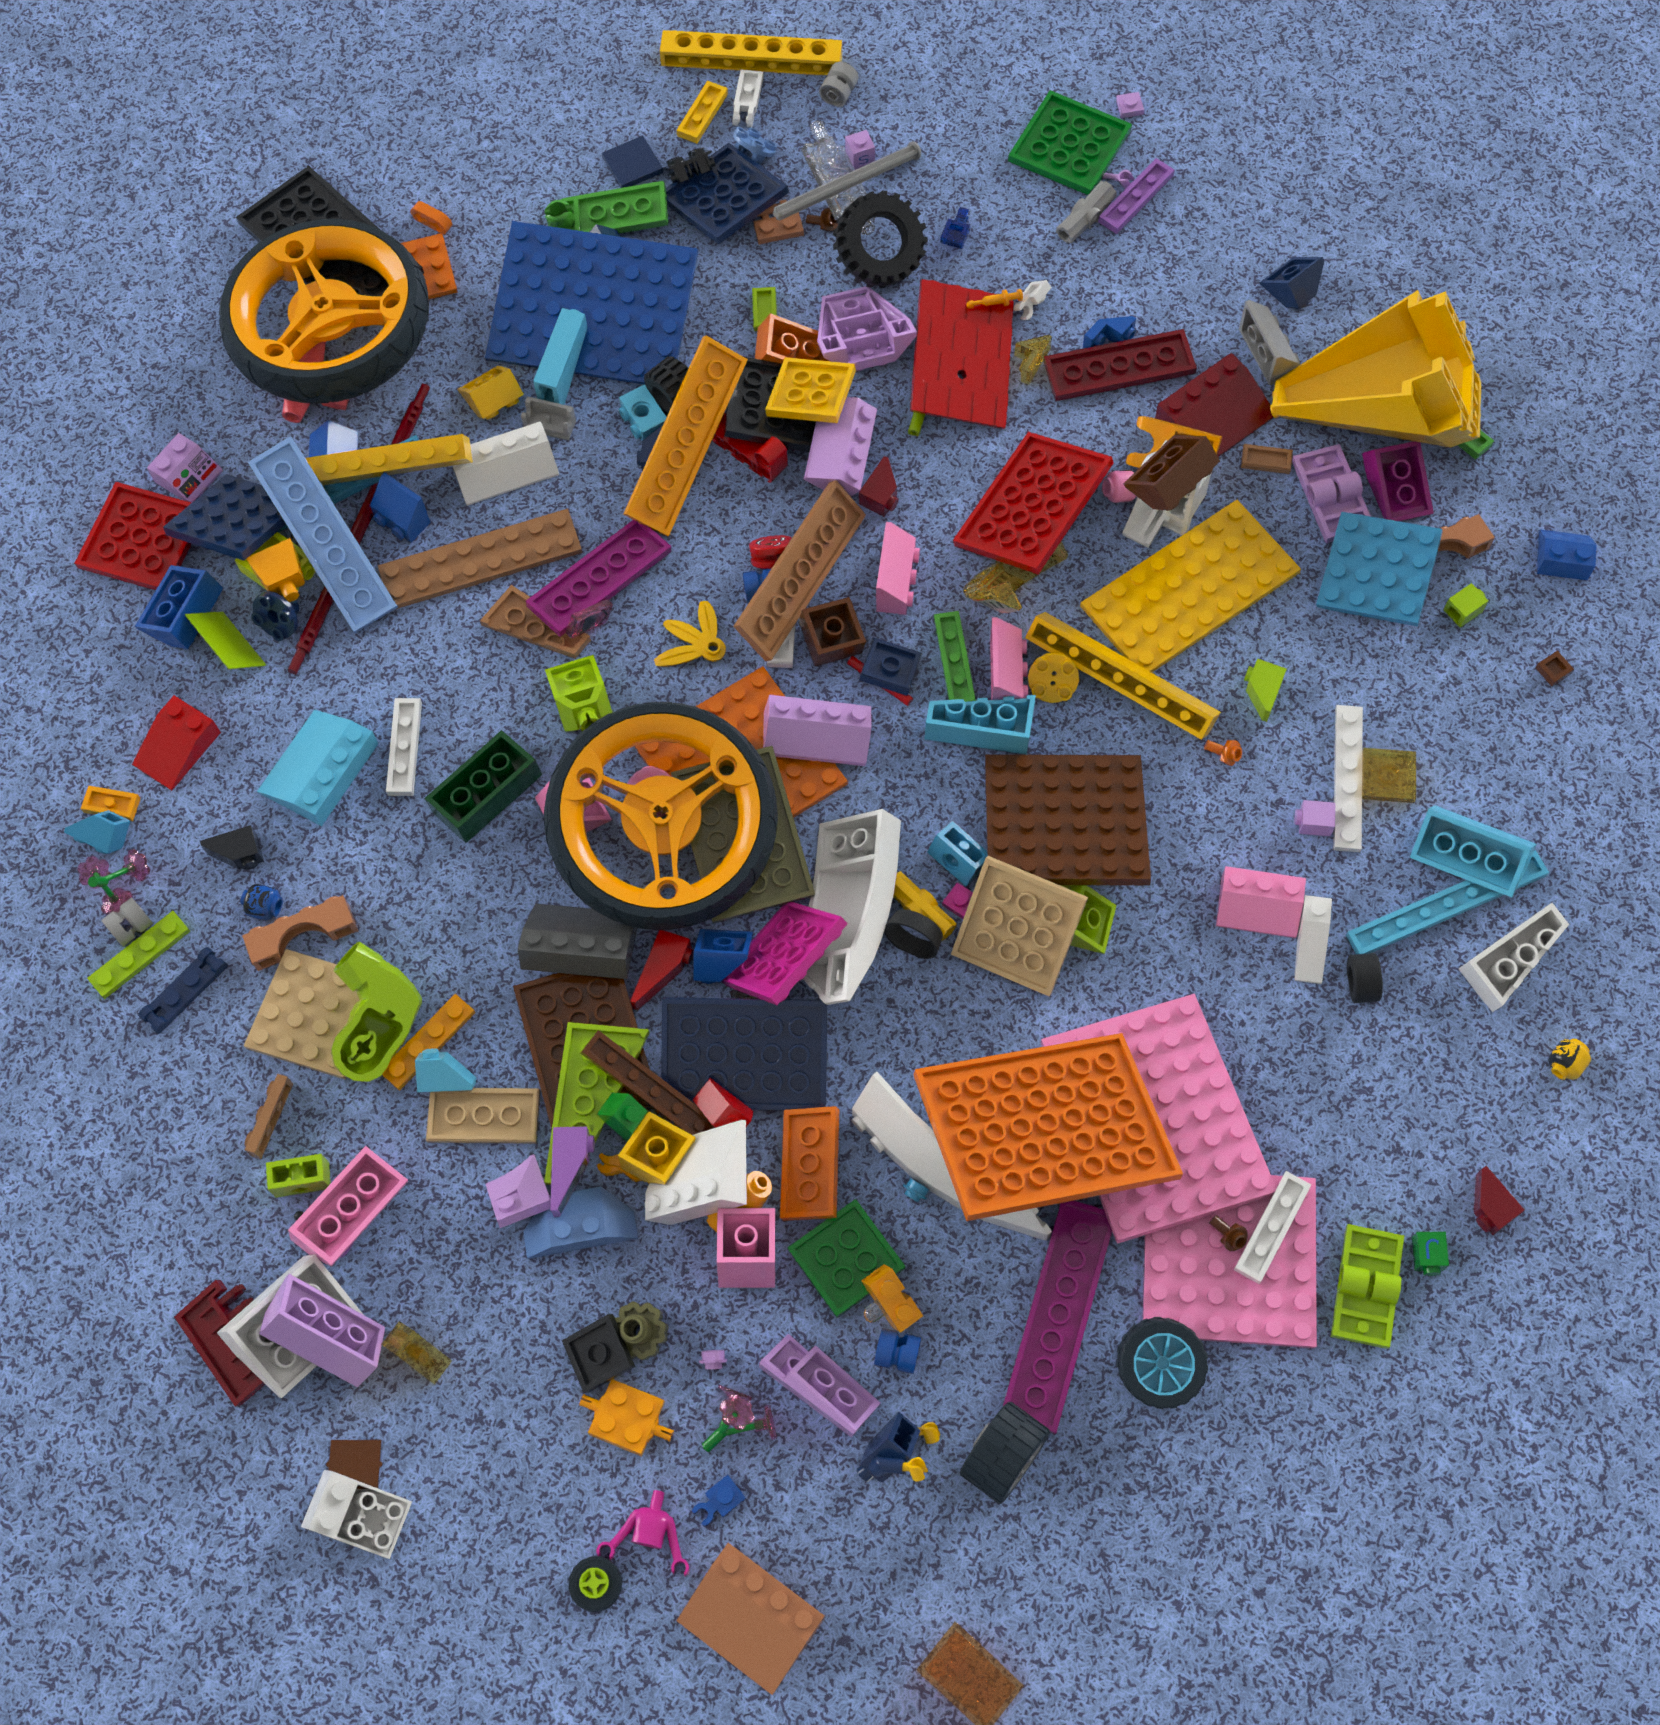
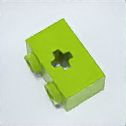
[266,1154,331,1198]

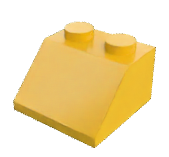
[457,365,524,420]
[618,1112,696,1184]

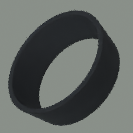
[884,910,943,959]

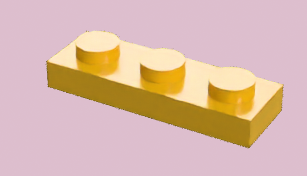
[677,80,728,144]

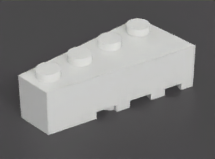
[1459,903,1569,1012]

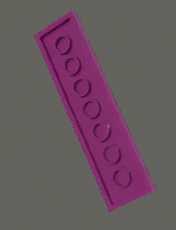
[1003,1200,1112,1435]

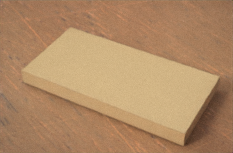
[426,1088,540,1144]

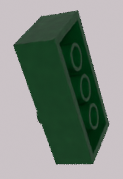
[424,730,542,843]

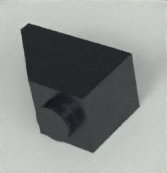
[200,825,264,870]

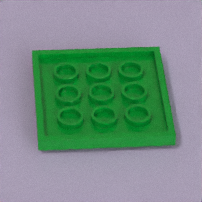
[1008,90,1132,195]

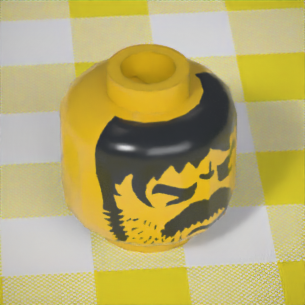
[1548,1038,1591,1080]

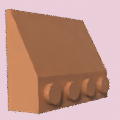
[677,1543,825,1695]

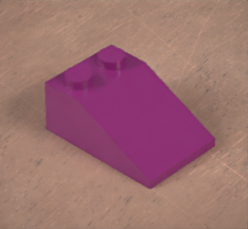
[1362,441,1434,521]

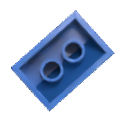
[135,565,223,649]

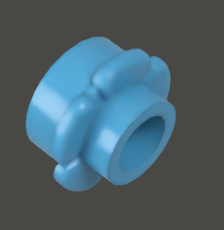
[903,1178,930,1203]

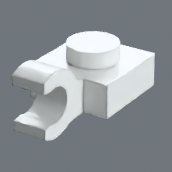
[1013,280,1052,320]

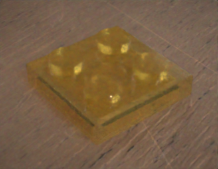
[1362,748,1416,803]

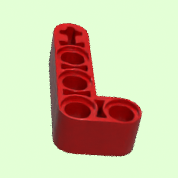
[712,413,788,483]

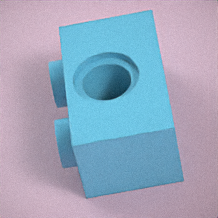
[618,384,667,441]

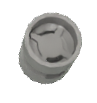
[819,62,859,107]
[101,897,154,947]

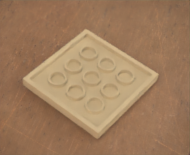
[951,856,1088,996]
[244,949,359,1079]

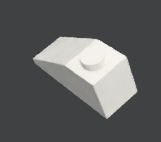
[1294,895,1332,984]

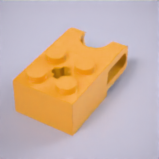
[1125,416,1222,474]

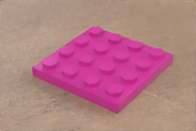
[721,902,848,1005]

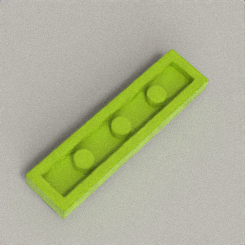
[87,911,191,999]

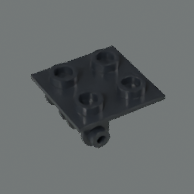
[663,147,716,184]

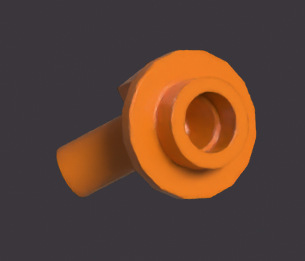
[1204,740,1242,766]

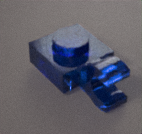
[940,207,970,249]

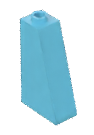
[533,308,587,405]

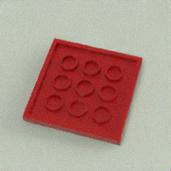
[74,482,191,590]

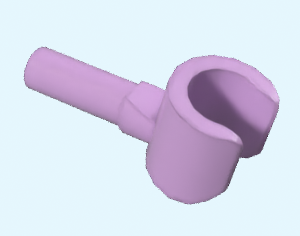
[1102,170,1135,189]

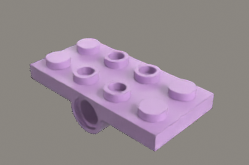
[1292,444,1371,543]

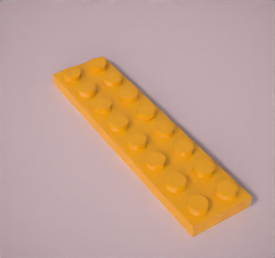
[623,335,748,537]

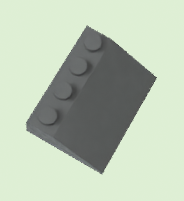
[518,903,638,979]

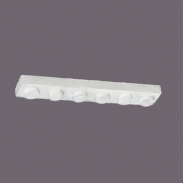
[1333,705,1363,852]

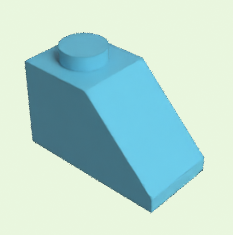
[415,1049,476,1092]

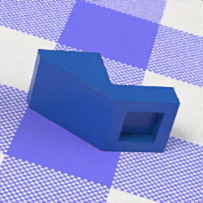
[1083,316,1136,348]

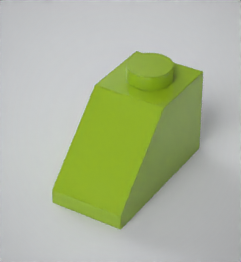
[1244,658,1287,722]

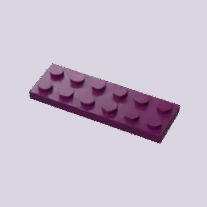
[526,520,671,637]

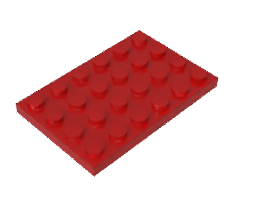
[953,431,1114,575]

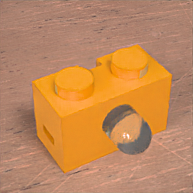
[861,1264,923,1333]

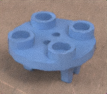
[732,127,777,165]

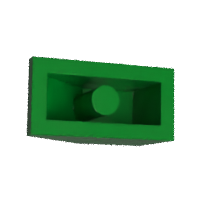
[597,1092,648,1142]

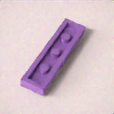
[1098,158,1175,234]

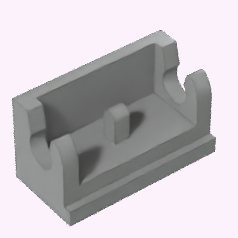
[521,396,576,441]

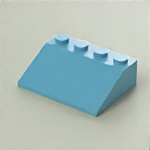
[257,710,379,826]

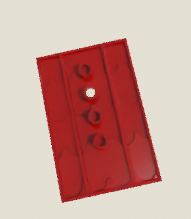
[910,279,1014,429]

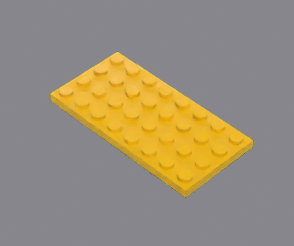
[1080,499,1301,672]

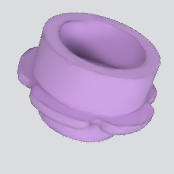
[699,1350,727,1369]

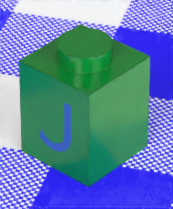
[1411,1232,1449,1276]

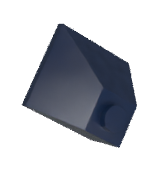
[1259,257,1324,310]

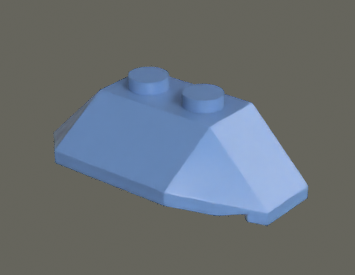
[523,1186,638,1259]

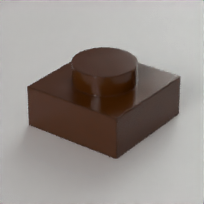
[1535,650,1574,686]

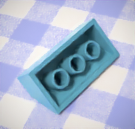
[1410,805,1537,898]

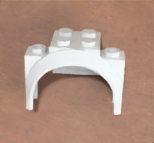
[1122,440,1211,548]

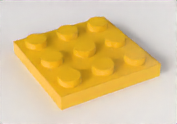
[765,357,856,423]

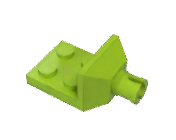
[545,655,612,732]

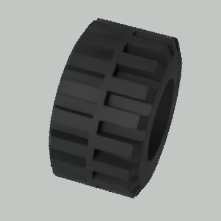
[644,356,689,416]

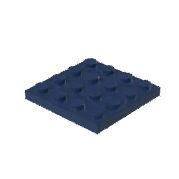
[666,143,789,245]
[163,474,286,561]

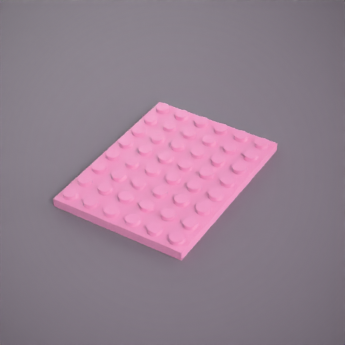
[1041,994,1277,1244]

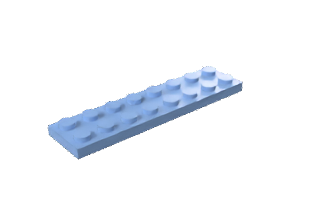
[248,436,398,633]

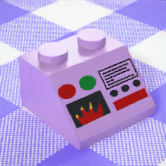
[147,433,223,503]

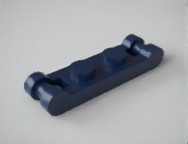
[138,947,228,1034]

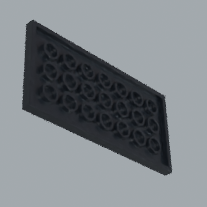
[236,166,424,296]

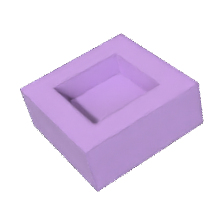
[1116,92,1144,118]

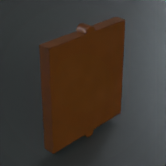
[326,1440,383,1489]

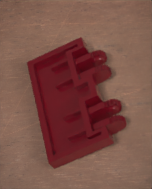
[174,1280,265,1407]

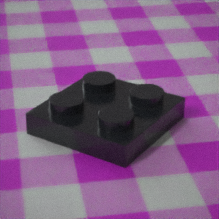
[562,1314,635,1393]

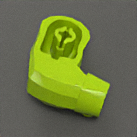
[331,941,422,1082]

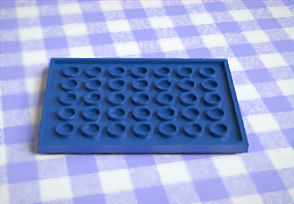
[485,221,698,385]

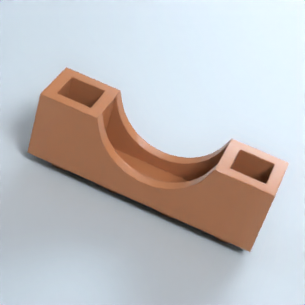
[1438,514,1495,559]
[242,895,358,971]

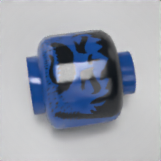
[240,884,283,921]

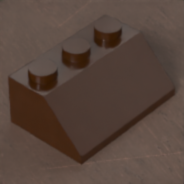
[1123,435,1220,511]

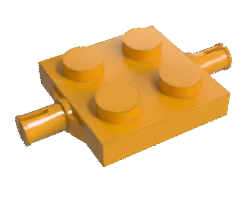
[579,1380,674,1457]

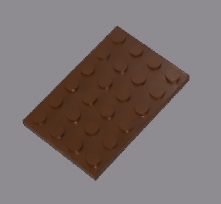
[513,973,652,1129]

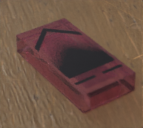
[565,599,613,639]

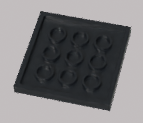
[724,356,816,452]

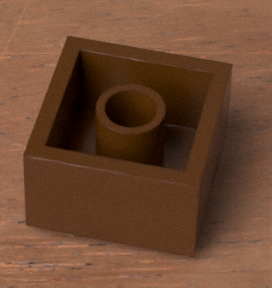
[799,597,866,667]

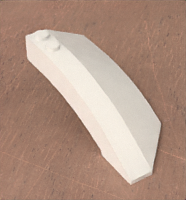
[803,809,901,1005]
[852,1072,1052,1241]

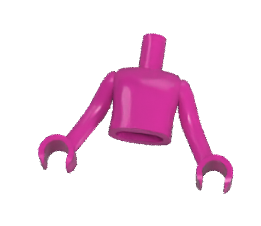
[596,1490,690,1577]

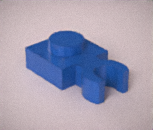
[692,1474,746,1527]

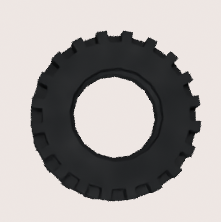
[833,190,928,289]

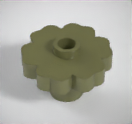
[615,1301,669,1360]

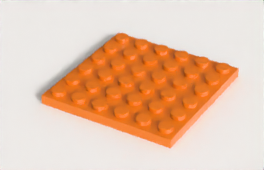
[635,666,848,818]

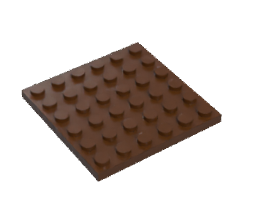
[985,754,1151,886]

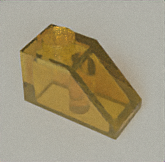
[381,1321,452,1384]

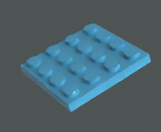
[1316,512,1443,627]

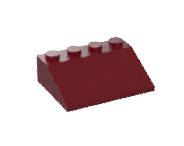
[1155,353,1274,457]

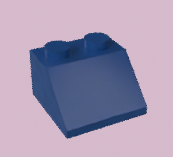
[370,472,431,543]
[1537,529,1597,580]

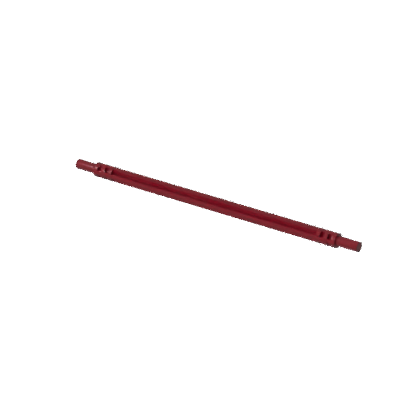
[288,383,430,675]

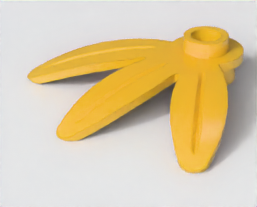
[654,601,726,667]

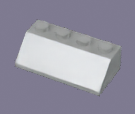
[452,421,559,506]

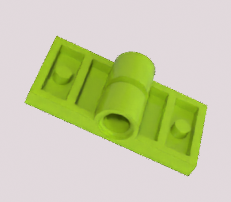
[1330,1224,1404,1349]

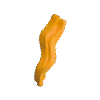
[597,1153,649,1184]

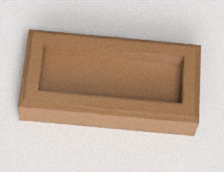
[1241,444,1293,474]

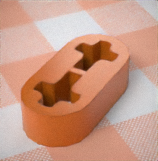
[410,201,453,235]

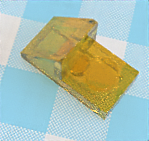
[1014,335,1052,385]

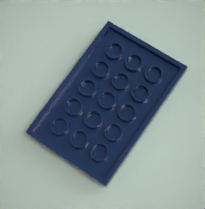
[661,997,828,1110]

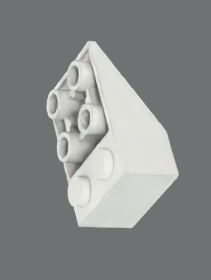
[301,1470,412,1559]

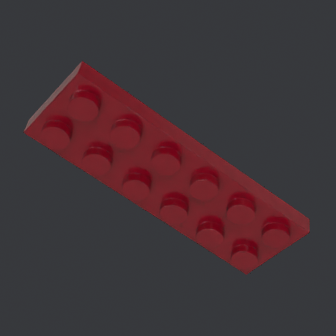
[1043,329,1197,402]

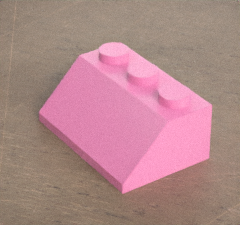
[876,522,920,615]
[990,617,1028,700]
[1216,866,1306,938]

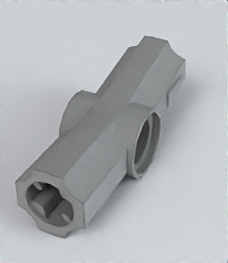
[1056,181,1117,243]

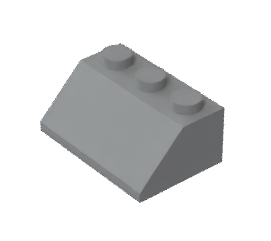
[1239,300,1300,385]

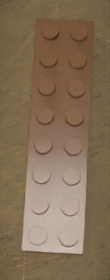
[733,480,866,661]
[377,508,583,610]

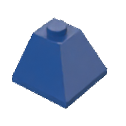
[693,929,753,984]

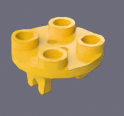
[1028,653,1079,703]

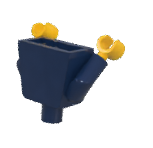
[857,1412,940,1482]

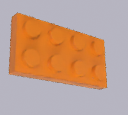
[780,1106,840,1221]

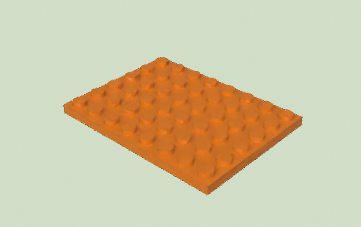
[913,1033,1183,1221]

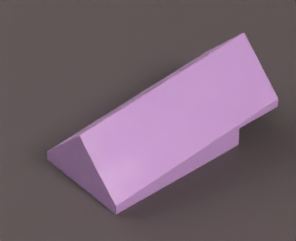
[759,1334,880,1438]

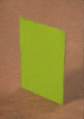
[185,611,266,669]

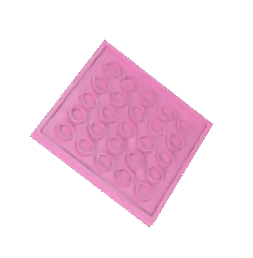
[1143,1175,1317,1348]

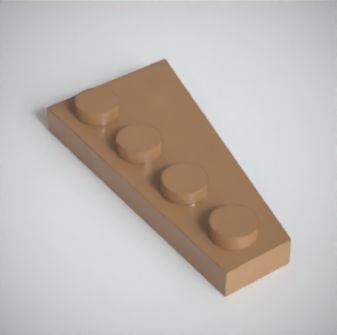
[480,585,591,659]

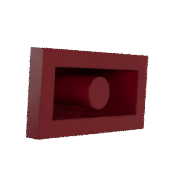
[859,456,899,517]
[1474,1165,1525,1235]

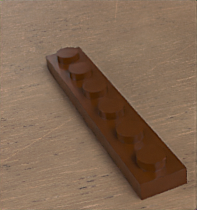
[580,1030,715,1135]

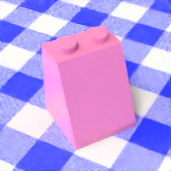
[717,1208,775,1288]

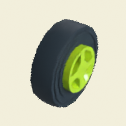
[568,1556,622,1612]

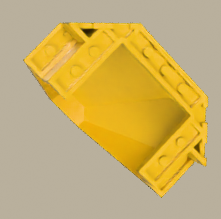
[1270,290,1481,448]

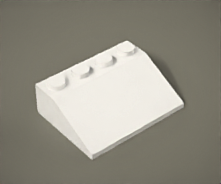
[645,1120,747,1225]
[217,1254,364,1398]

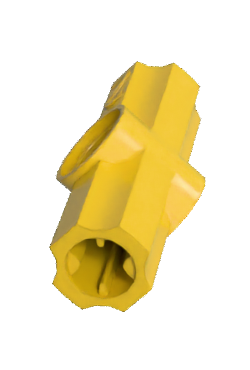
[893,871,957,941]

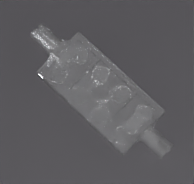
[801,121,876,235]

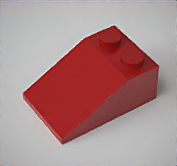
[132,695,221,791]

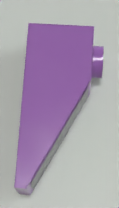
[550,1127,595,1217]

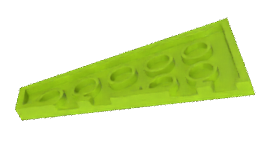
[544,1022,650,1185]

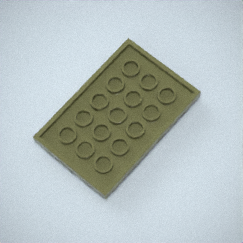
[671,746,815,924]

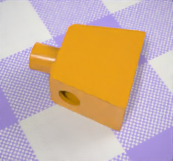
[247,538,305,602]

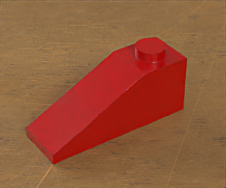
[630,930,694,1010]

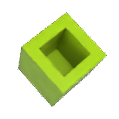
[1443,583,1488,628]

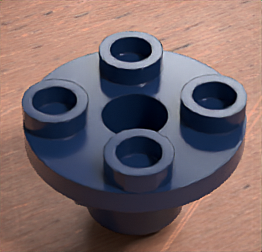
[251,591,299,641]

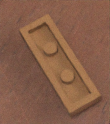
[245,1074,293,1159]

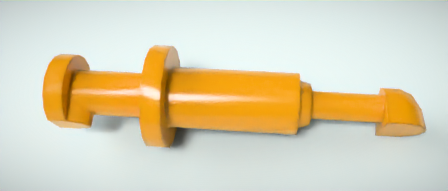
[966,289,1023,308]

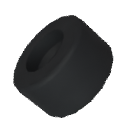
[1347,953,1383,1003]

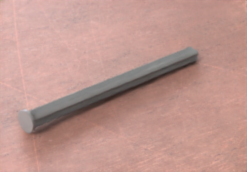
[773,141,921,221]

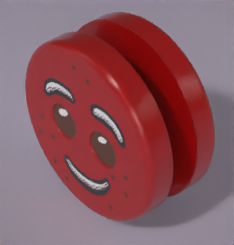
[749,535,792,569]

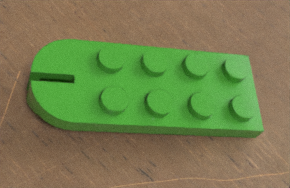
[544,181,668,234]

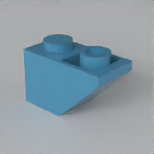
[64,810,130,854]

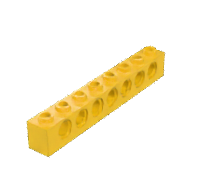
[659,30,842,75]

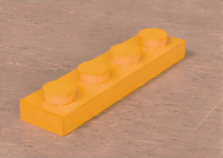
[382,994,476,1091]

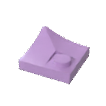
[486,1154,551,1228]

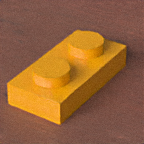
[80,785,141,821]

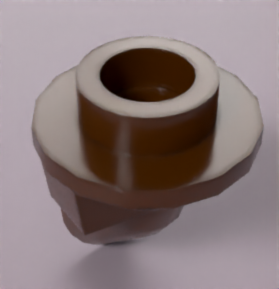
[806,207,838,232]
[1209,1215,1248,1251]

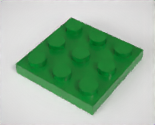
[787,1199,906,1318]

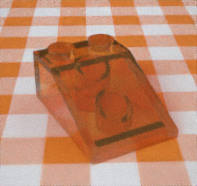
[916,1622,1024,1725]

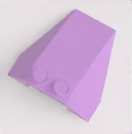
[817,286,917,371]

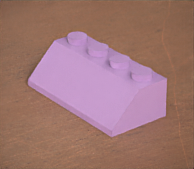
[804,397,877,497]
[763,695,871,766]
[259,1274,385,1387]

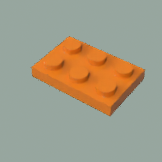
[401,233,458,299]

